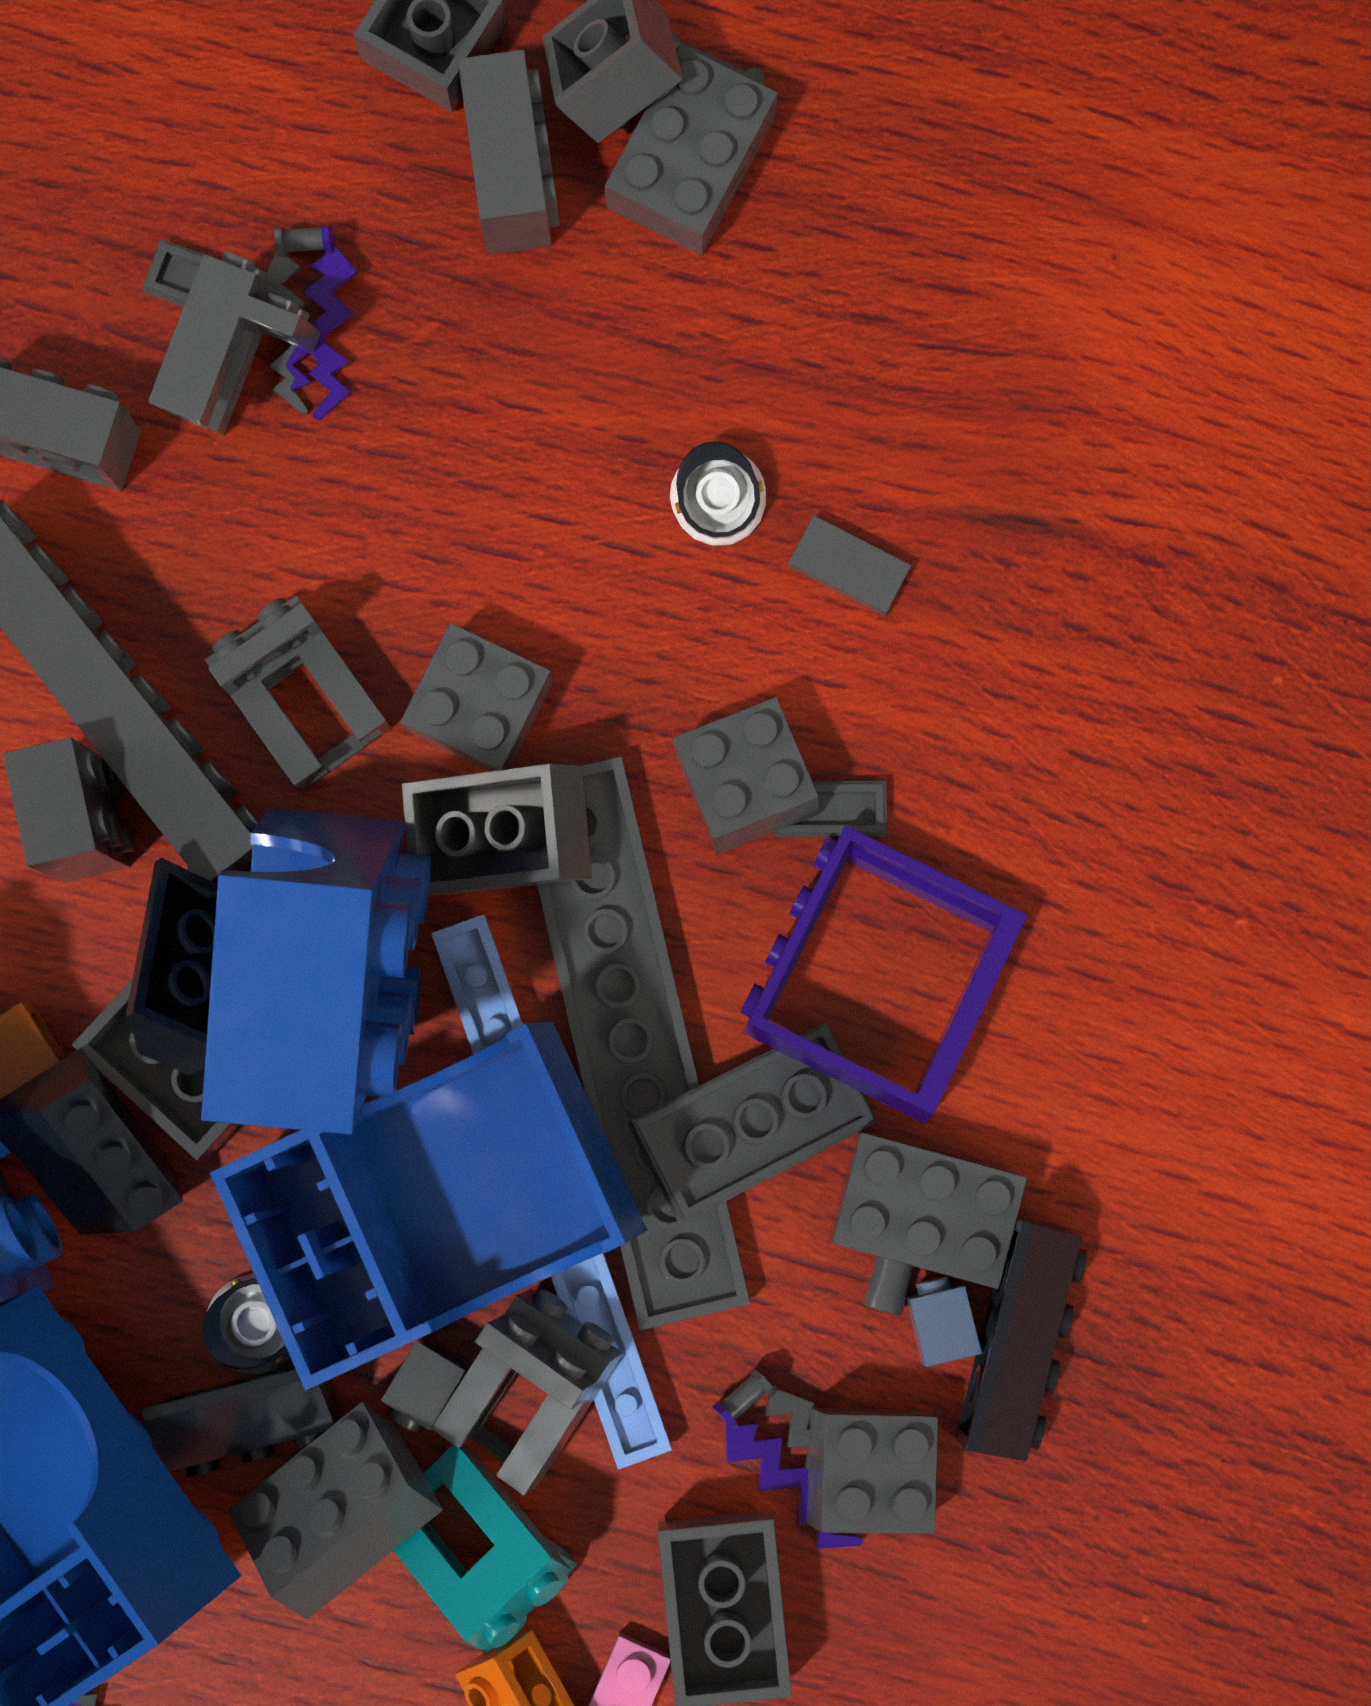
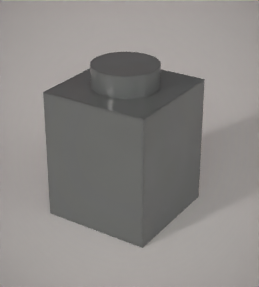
[381,1337,470,1432]

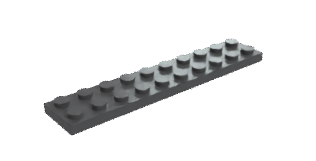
[537,756,750,1330]

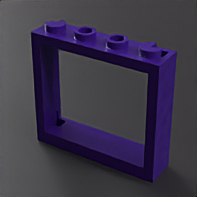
[740,825,1027,1124]

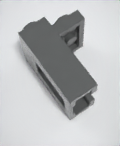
[148,251,321,435]
[205,596,391,792]
[431,1288,624,1495]

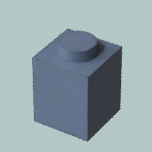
[906,1276,982,1367]

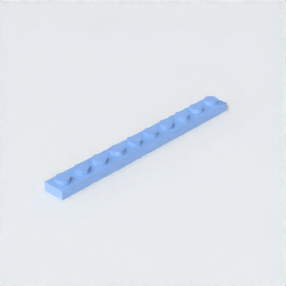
[431,915,672,1470]

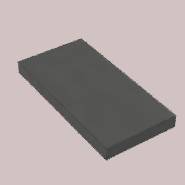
[628,1022,877,1225]

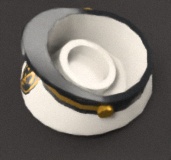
[670,441,766,546]
[202,1273,290,1375]

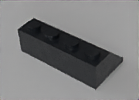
[955,1219,1087,1461]

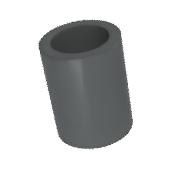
[863,1256,914,1315]

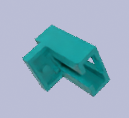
[393,1445,578,1652]

